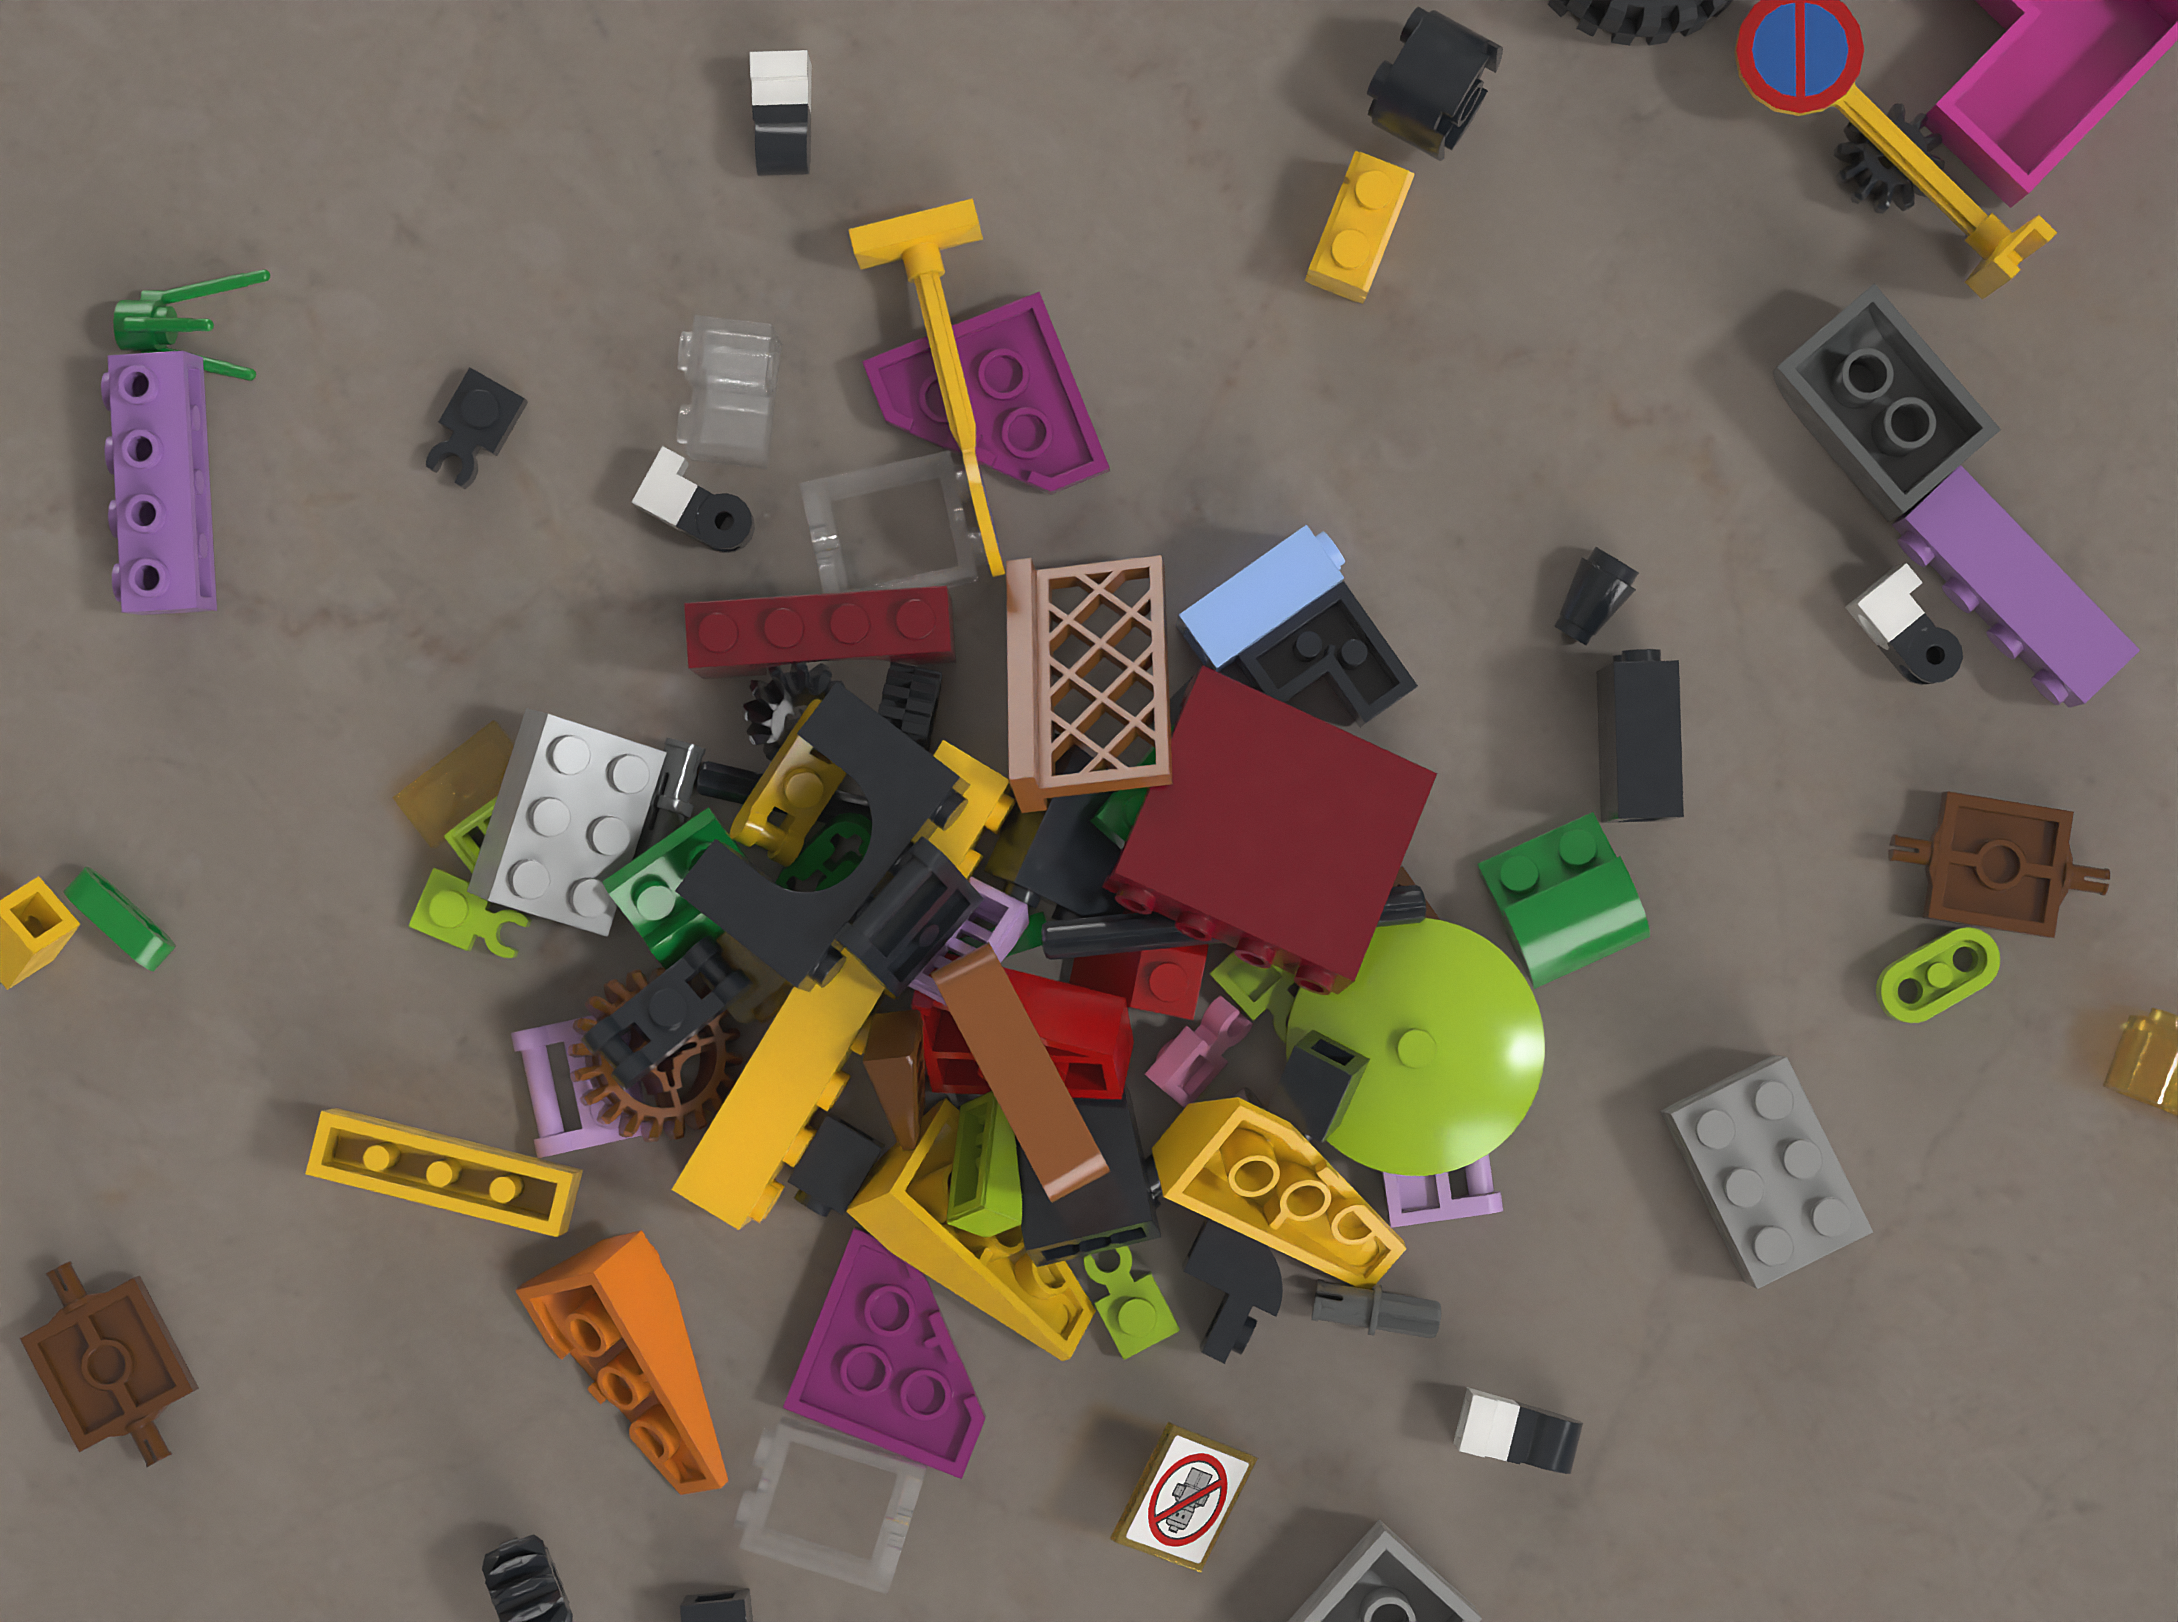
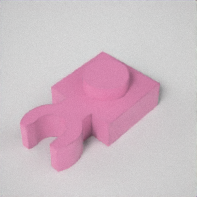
[1145,996,1253,1108]

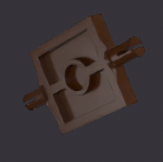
[1888,791,2110,938]
[20,1261,199,1467]

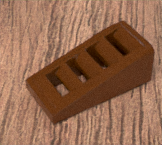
[863,1010,926,1151]

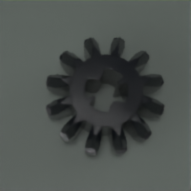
[1834,103,1945,214]
[742,663,846,761]
[482,1534,573,1622]

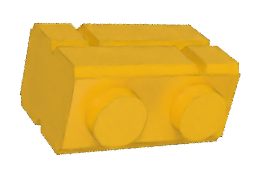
[1305,151,1415,304]

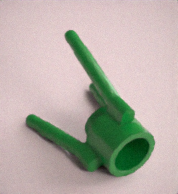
[113,269,271,381]

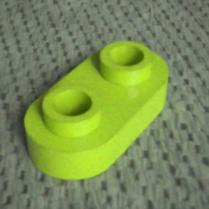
[1876,927,2000,1023]

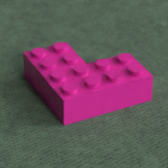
[1925,0,2178,208]

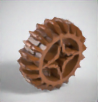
[567,967,743,1143]

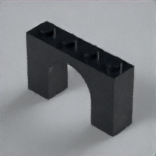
[675,682,970,992]

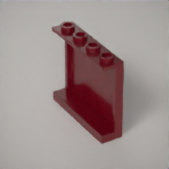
[1102,665,1438,995]

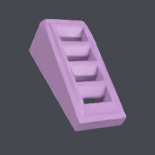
[908,877,1029,1006]

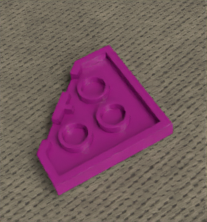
[862,291,1110,494]
[783,1226,986,1479]

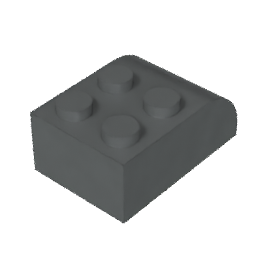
[1773,284,2001,522]

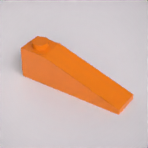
[515,1230,729,1495]

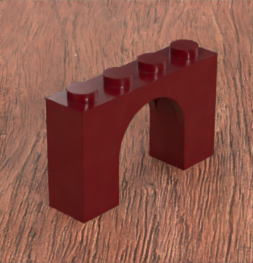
[684,585,956,679]

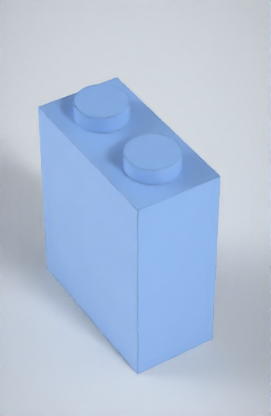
[1176,525,1345,673]

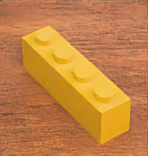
[305,1108,583,1237]

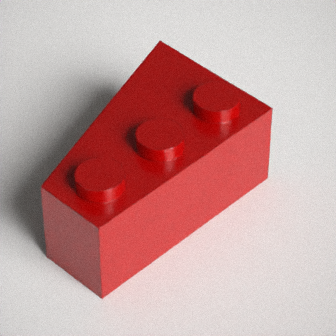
[911,953,1134,1099]

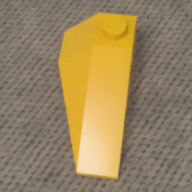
[1151,1097,1406,1290]
[846,1098,1096,1361]

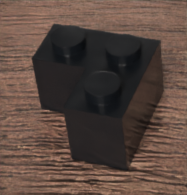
[1235,581,1418,728]

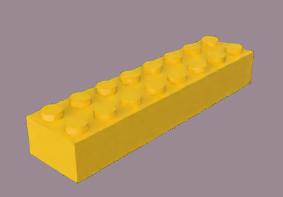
[671,740,1016,1230]

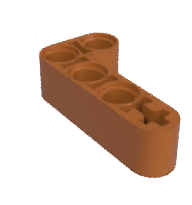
[930,942,1111,1203]

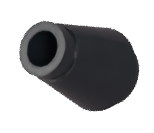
[1554,547,1639,646]

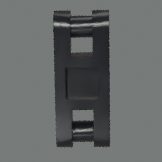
[581,934,754,1091]

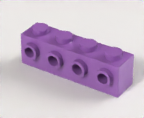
[101,351,217,615]
[1892,465,2140,708]

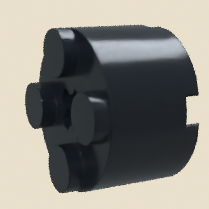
[1367,7,1503,161]

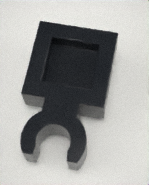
[426,367,528,489]

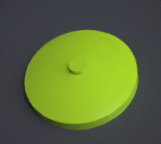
[1286,918,1545,1176]

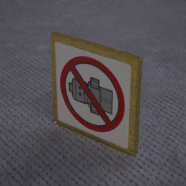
[1110,1421,1258,1573]

